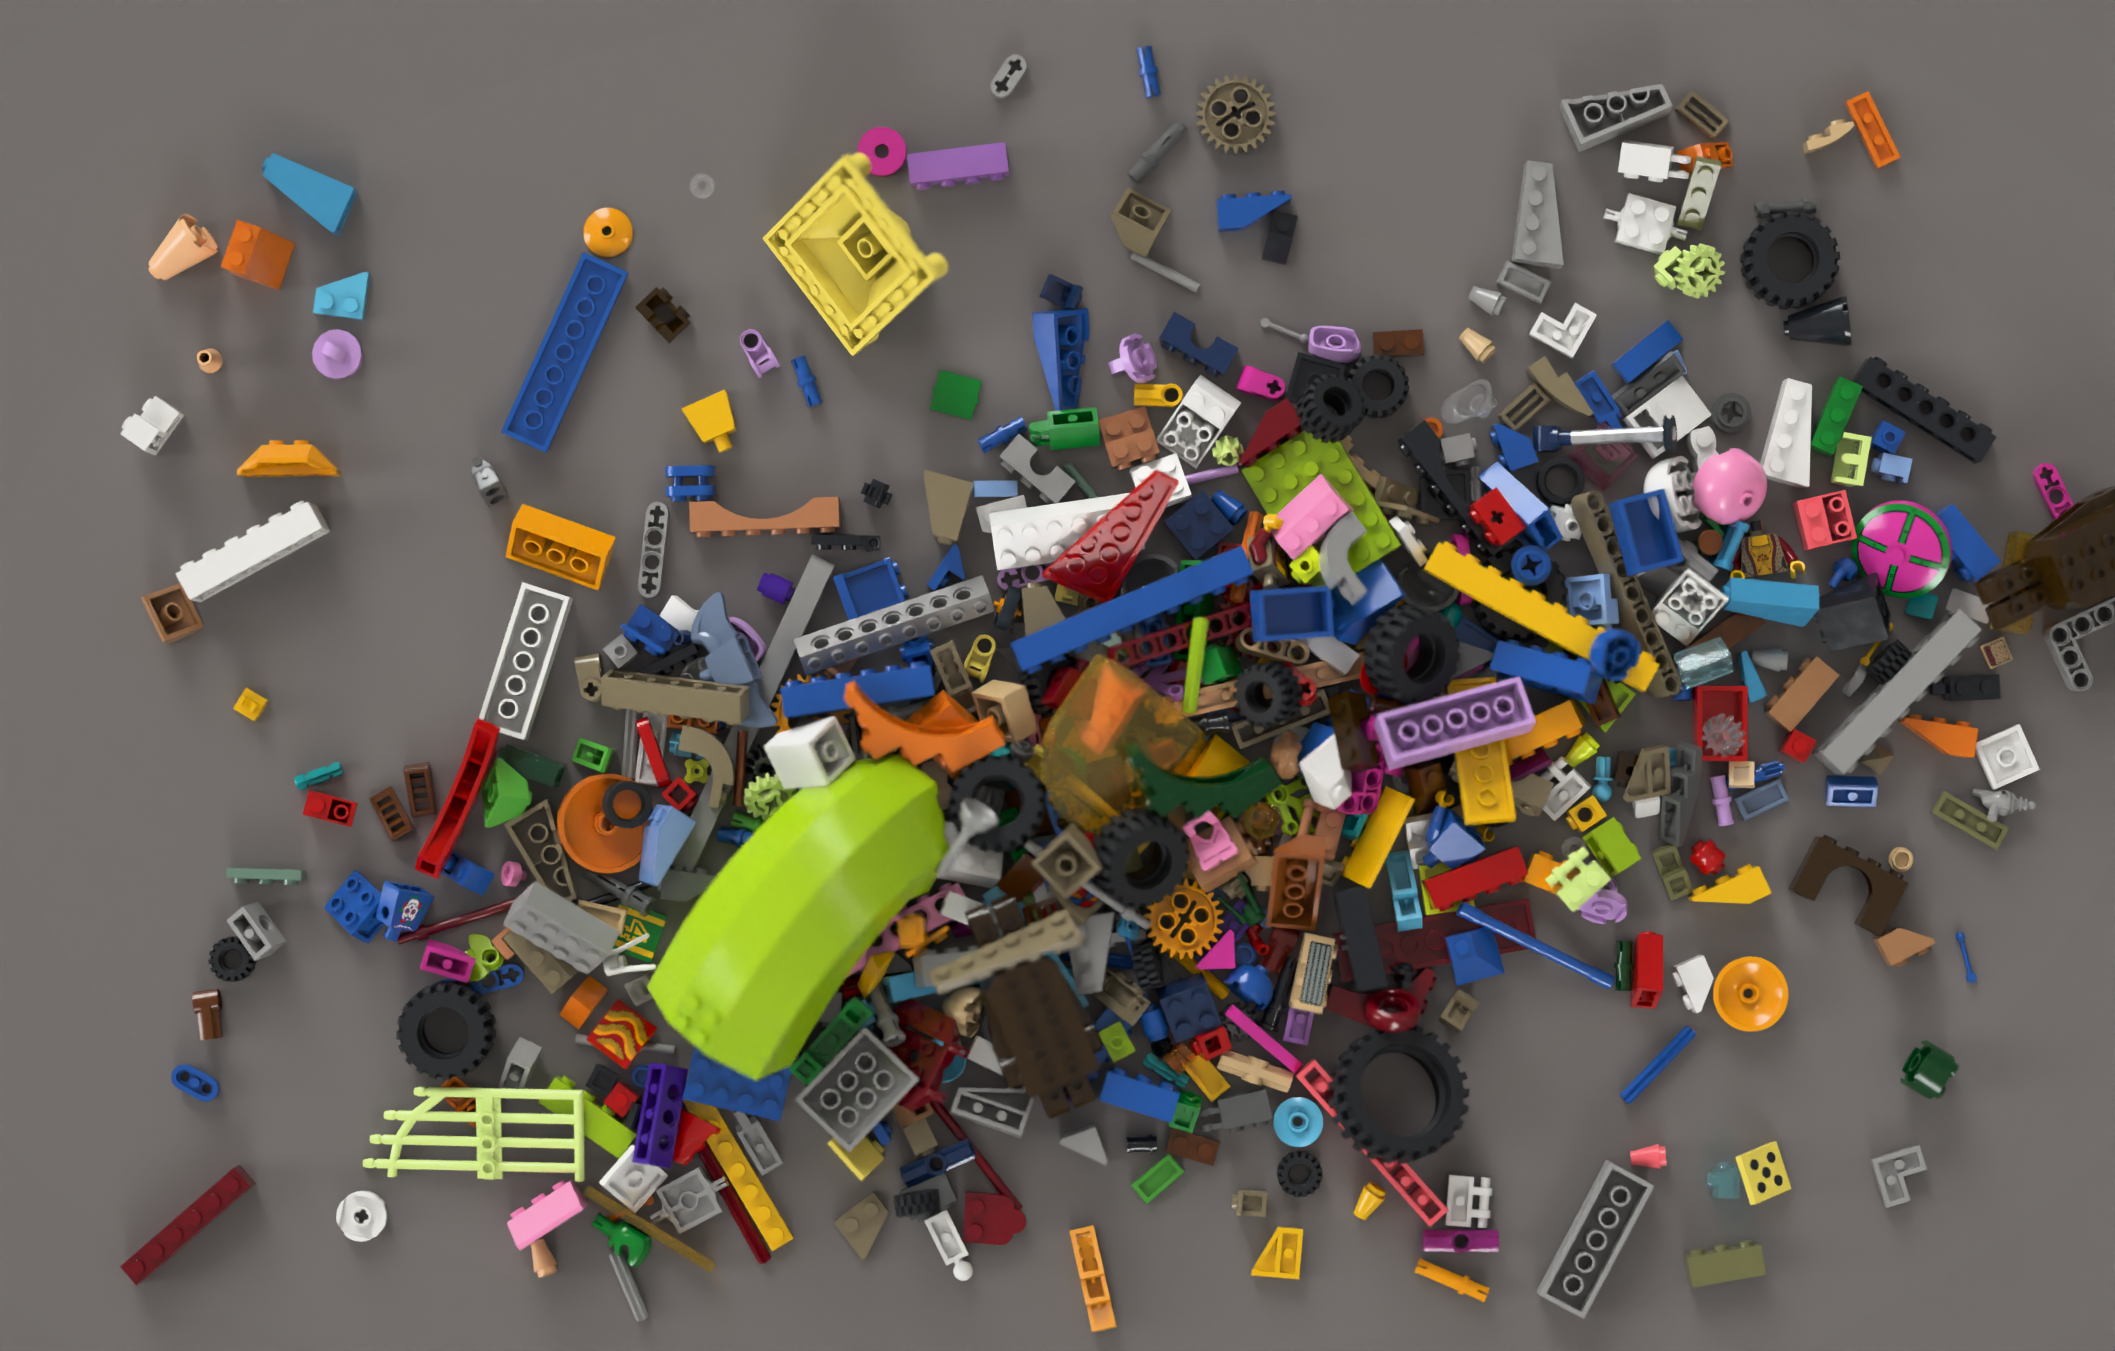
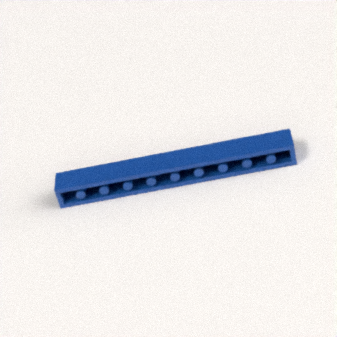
[1010,546,1254,674]

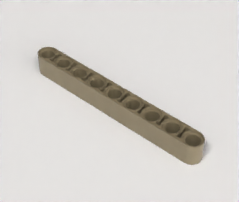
[1571,491,1682,698]

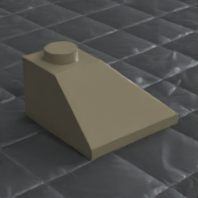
[1110,188,1171,257]
[1031,823,1102,900]

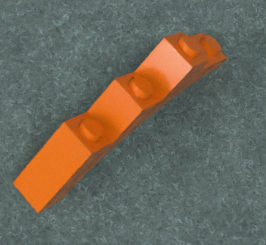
[844,680,1005,773]

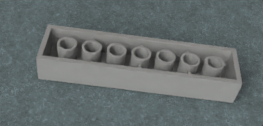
[1813,609,1982,774]

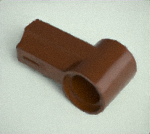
[192,989,223,1040]

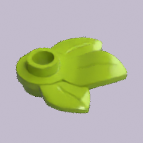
[464,934,504,982]

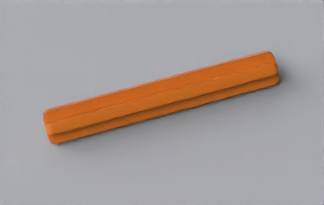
[1229,511,1263,604]

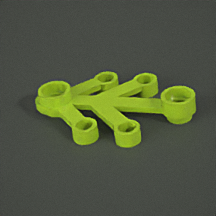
[1265,775,1347,836]

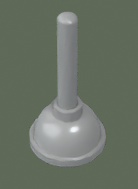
[936,799,998,876]

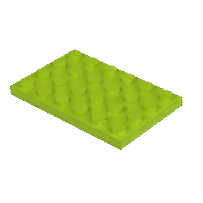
[1241,431,1402,587]

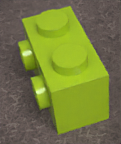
[1582,817,1642,878]

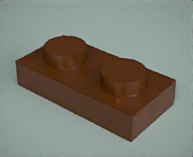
[1373,329,1424,357]
[1165,1128,1220,1166]

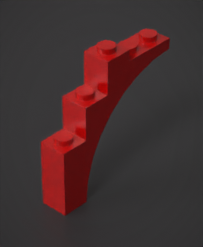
[415,718,501,879]

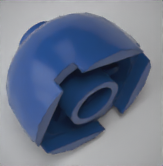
[1589,629,1640,681]
[1223,964,1274,1012]

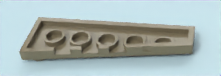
[928,909,1085,994]

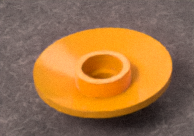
[583,208,633,257]

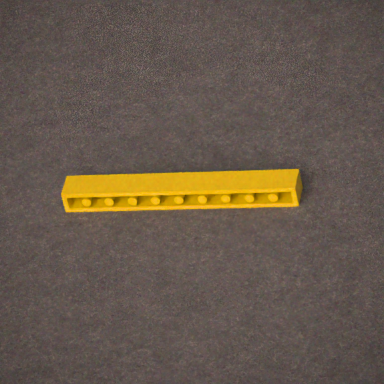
[1422,542,1659,692]

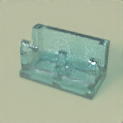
[1674,637,1734,689]

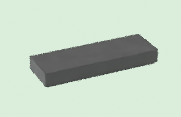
[1611,351,1686,417]

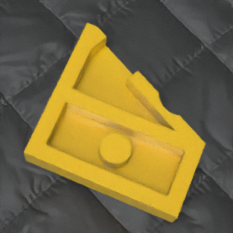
[1251,1226,1303,1279]

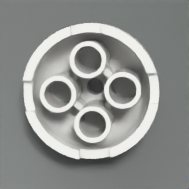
[1644,456,1702,533]

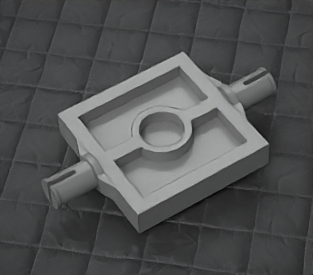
[650,1166,729,1234]

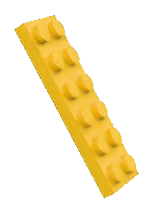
[1445,677,1516,825]

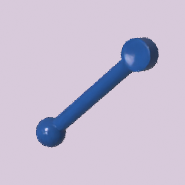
[1956,932,1977,983]

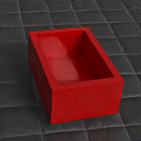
[1693,686,1748,761]

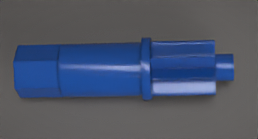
[1725,760,1785,791]

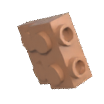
[1098,406,1160,471]

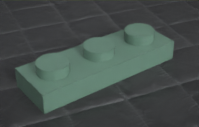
[226,868,306,885]

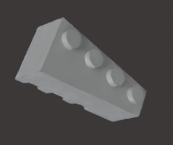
[1559,84,1673,152]
[1511,160,1564,269]

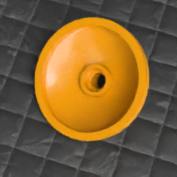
[1713,956,1788,1032]

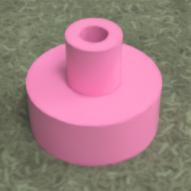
[501,861,527,887]

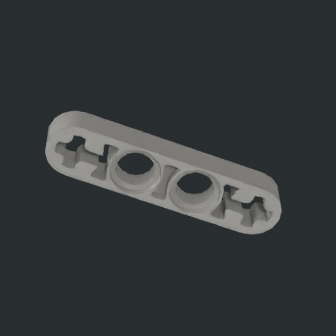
[638,502,669,598]

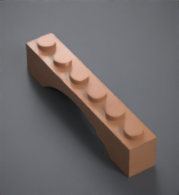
[689,497,841,538]

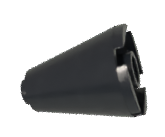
[1783,296,1852,346]

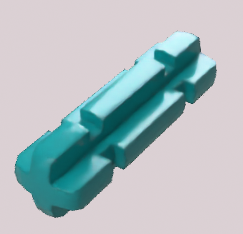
[294,762,343,790]
[1143,1053,1190,1089]

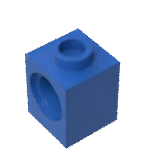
[1870,421,1906,454]

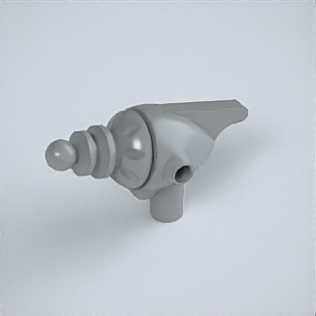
[1972,789,2036,822]

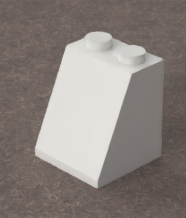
[764,716,856,789]

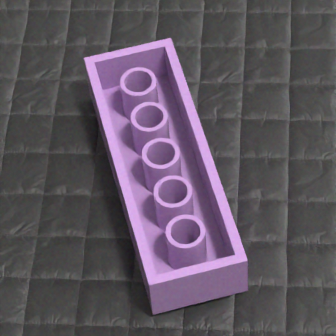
[1373,676,1536,770]

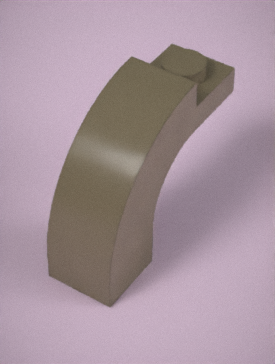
[678,725,735,808]

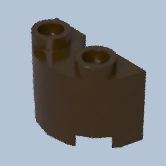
[635,287,691,344]

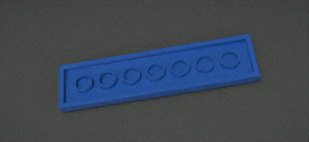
[501,252,629,453]

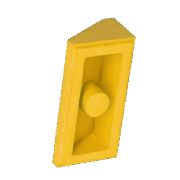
[857,951,894,998]

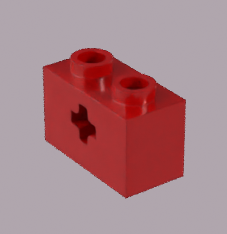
[1469,487,1526,547]

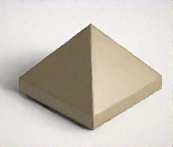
[1860,742,1894,776]

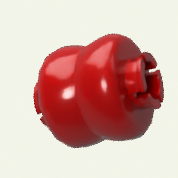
[1689,839,1726,875]

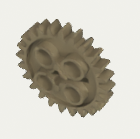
[1195,74,1276,155]

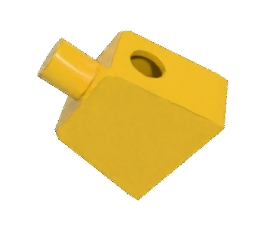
[682,390,737,453]

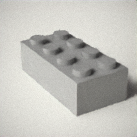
[503,881,619,975]

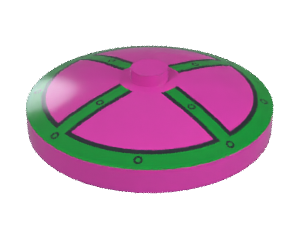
[1851,500,1952,598]

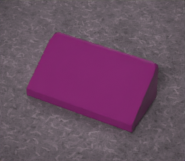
[1509,748,1552,782]

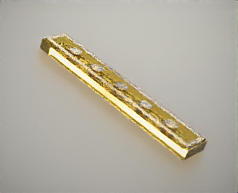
[583,1186,716,1272]

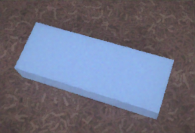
[974,480,1018,497]

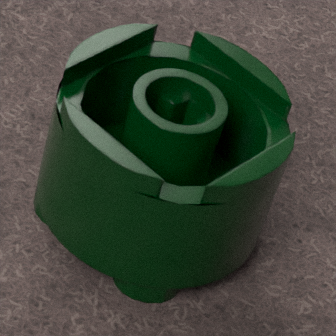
[1900,1040,1959,1099]

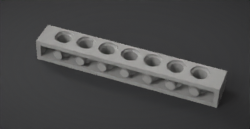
[794,575,995,675]

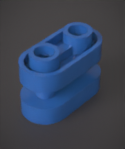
[665,465,715,502]

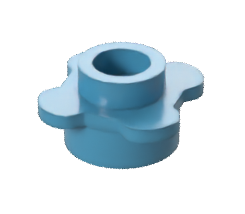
[1116,916,1140,941]

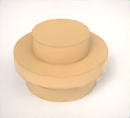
[1888,847,1913,872]

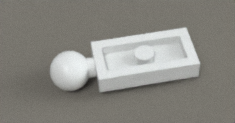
[924,1210,973,1281]

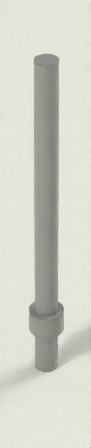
[1023,839,1151,930]

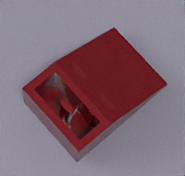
[1237,398,1302,468]

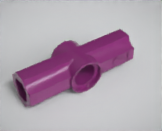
[1422,1228,1499,1253]

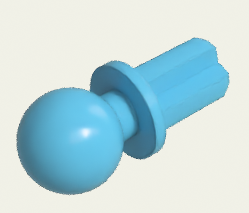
[1592,756,1613,803]

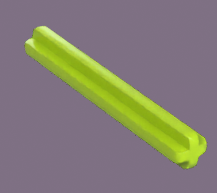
[1182,617,1208,714]

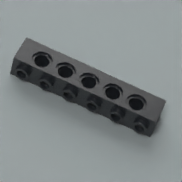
[1852,356,1996,464]

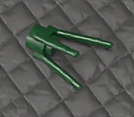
[1217,872,1267,928]

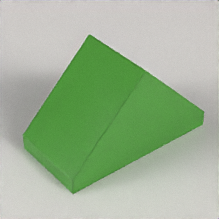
[571,737,616,773]

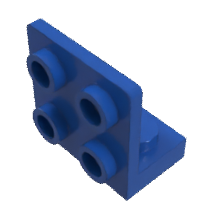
[620,604,680,657]
[324,870,384,944]

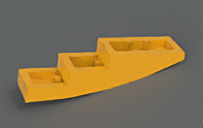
[1070,1225,1117,1333]

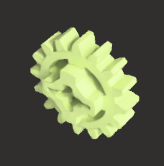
[1673,243,1725,298]
[743,773,798,820]

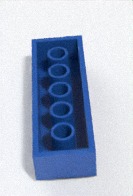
[780,661,936,719]

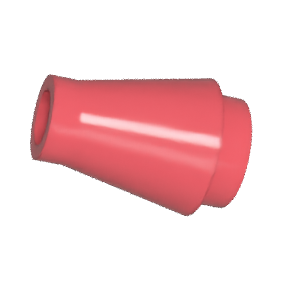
[1630,1144,1667,1169]

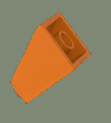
[221,220,295,290]
[906,690,989,781]

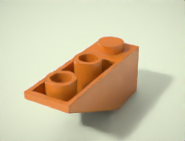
[1899,714,1978,758]

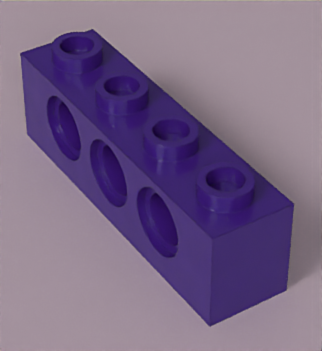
[632,1063,688,1169]

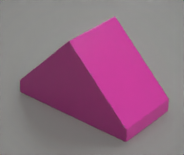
[1196,929,1235,969]

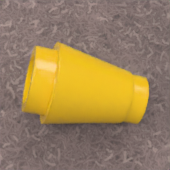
[1353,1182,1386,1220]

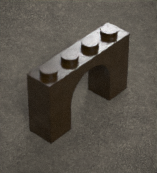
[1788,834,1908,936]

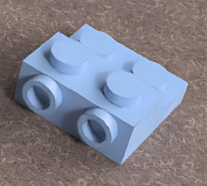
[1564,574,1619,630]

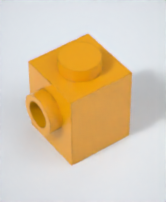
[898,914,928,948]

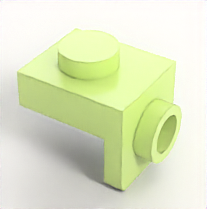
[1654,246,1683,290]

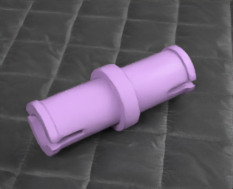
[1710,774,1734,826]

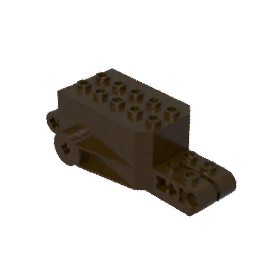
[1974,486,2115,630]
[965,893,1102,1119]

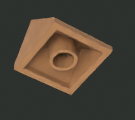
[141,583,204,644]

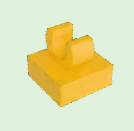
[233,687,269,721]

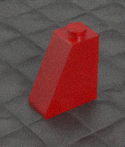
[1630,931,1663,1009]

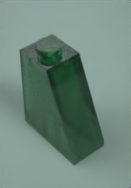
[498,744,566,787]

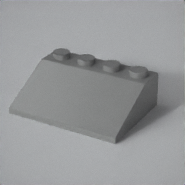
[795,1026,919,1152]

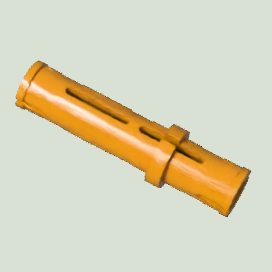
[1414,1258,1490,1302]

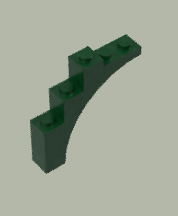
[1125,742,1283,819]

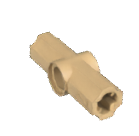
[1216,1050,1294,1093]

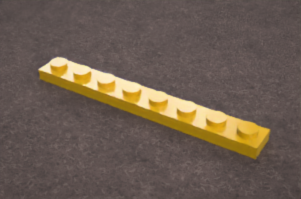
[683,1069,794,1251]

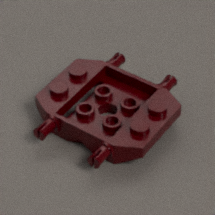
[876,998,970,1111]

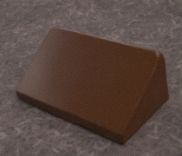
[996,852,1044,903]

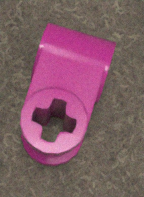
[1236,365,1285,401]

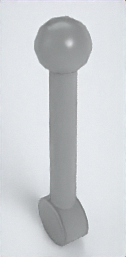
[1260,318,1309,344]

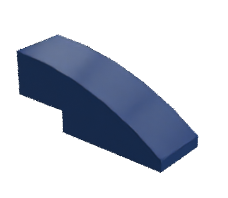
[1611,320,1683,384]

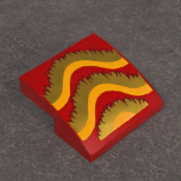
[586,999,658,1070]

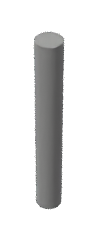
[1131,252,1200,293]

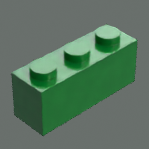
[1810,376,1863,457]

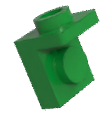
[1168,1090,1202,1134]

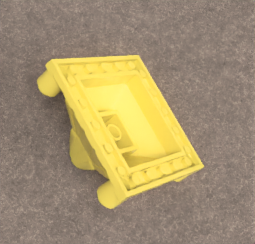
[762,153,948,356]

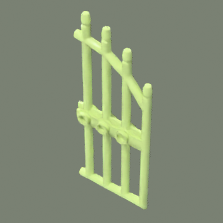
[363,1086,585,1182]

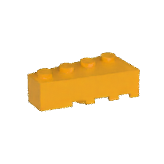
[1505,698,1587,766]

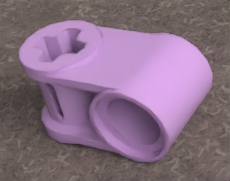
[740,329,780,378]

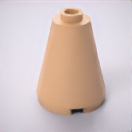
[149,214,218,280]

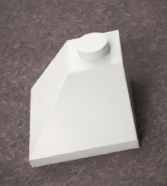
[1299,734,1351,810]

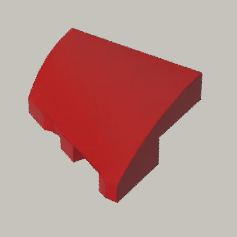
[672,1108,721,1166]

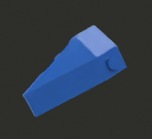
[1032,308,1090,411]

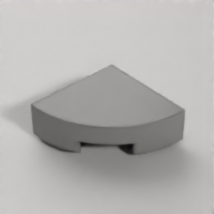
[1843,664,1867,697]

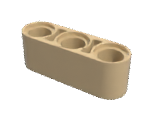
[1235,627,1309,667]

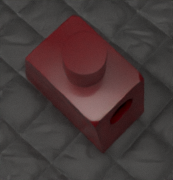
[1040,658,1098,722]

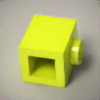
[1289,545,1321,585]

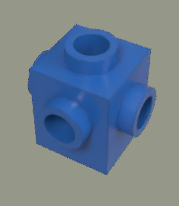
[899,635,935,668]

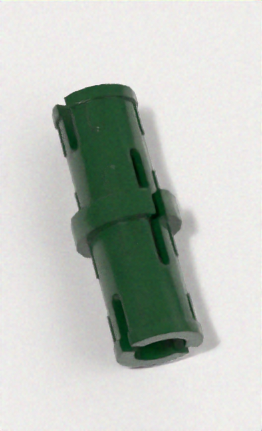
[1614,940,1634,991]

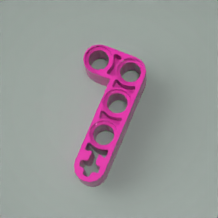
[1336,714,1386,814]

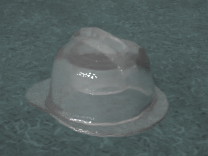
[1441,379,1498,424]

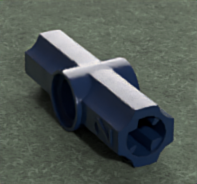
[899,1138,977,1188]

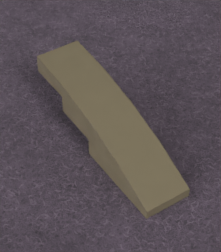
[930,640,980,721]

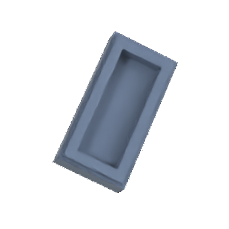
[1733,778,1790,821]

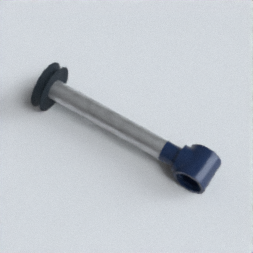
[1533,415,1677,453]

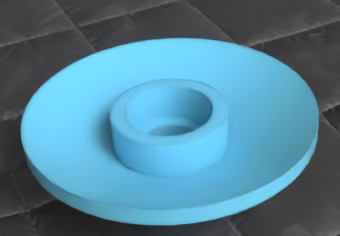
[1273,1097,1323,1147]

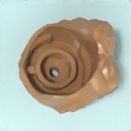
[1270,730,1302,779]

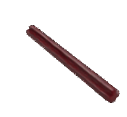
[697,1141,771,1264]

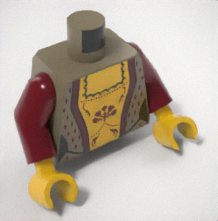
[1247,514,1293,590]
[1729,520,1805,580]

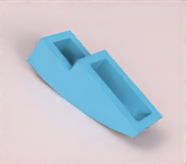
[1385,850,1423,932]

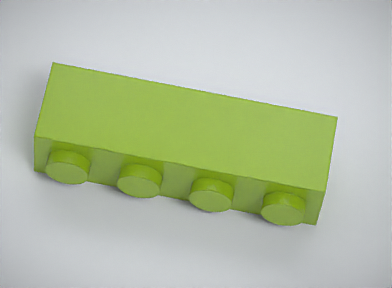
[538,1075,637,1159]

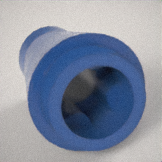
[1211,490,1248,525]

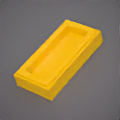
[1180,1053,1231,1102]

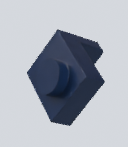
[1039,274,1083,310]

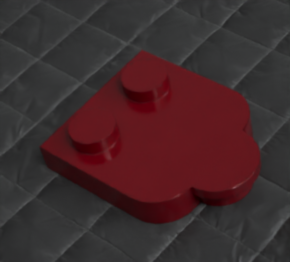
[963,1191,1027,1245]

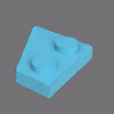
[313,272,370,321]

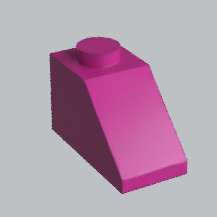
[420,939,475,983]

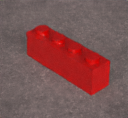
[1421,846,1528,912]

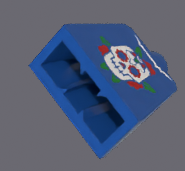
[376,881,435,942]

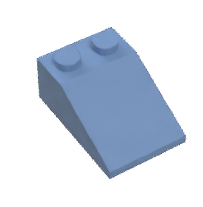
[639,804,696,887]

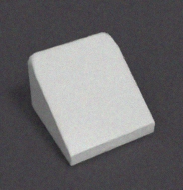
[1632,796,1660,818]

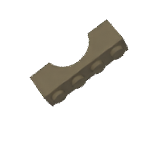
[1448,759,1554,817]

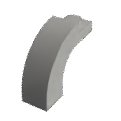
[1319,512,1368,605]

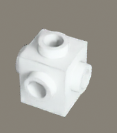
[1549,504,1582,541]

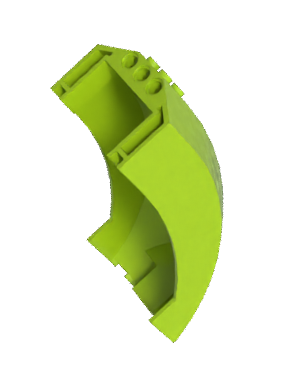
[647,753,950,1081]

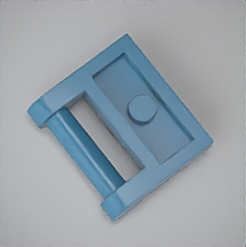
[1708,520,1750,572]

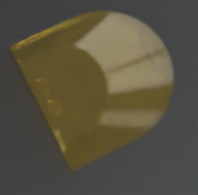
[1040,655,1209,834]

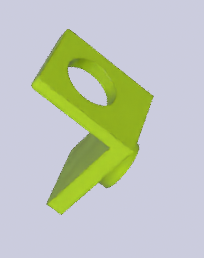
[1098,1021,1136,1062]

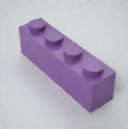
[907,142,1009,190]

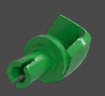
[591,1212,652,1267]

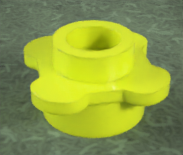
[684,759,709,783]

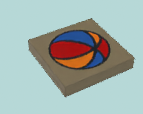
[1047,876,1104,925]

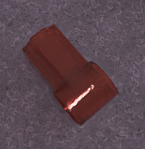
[1259,927,1300,975]

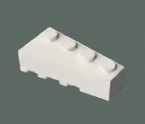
[1760,378,1812,489]

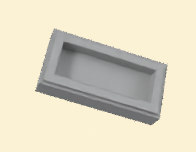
[1496,260,1552,304]

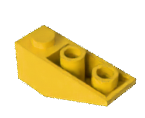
[1688,864,1772,904]

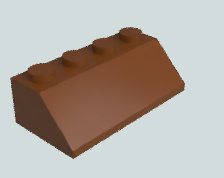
[1266,835,1326,931]

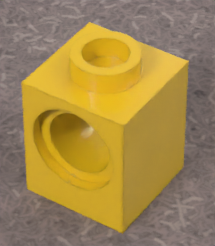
[1565,795,1607,832]

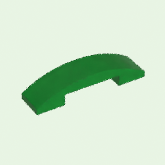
[789,996,873,1087]

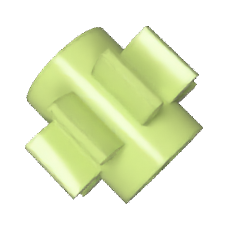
[1212,435,1244,466]

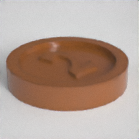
[1697,530,1723,555]

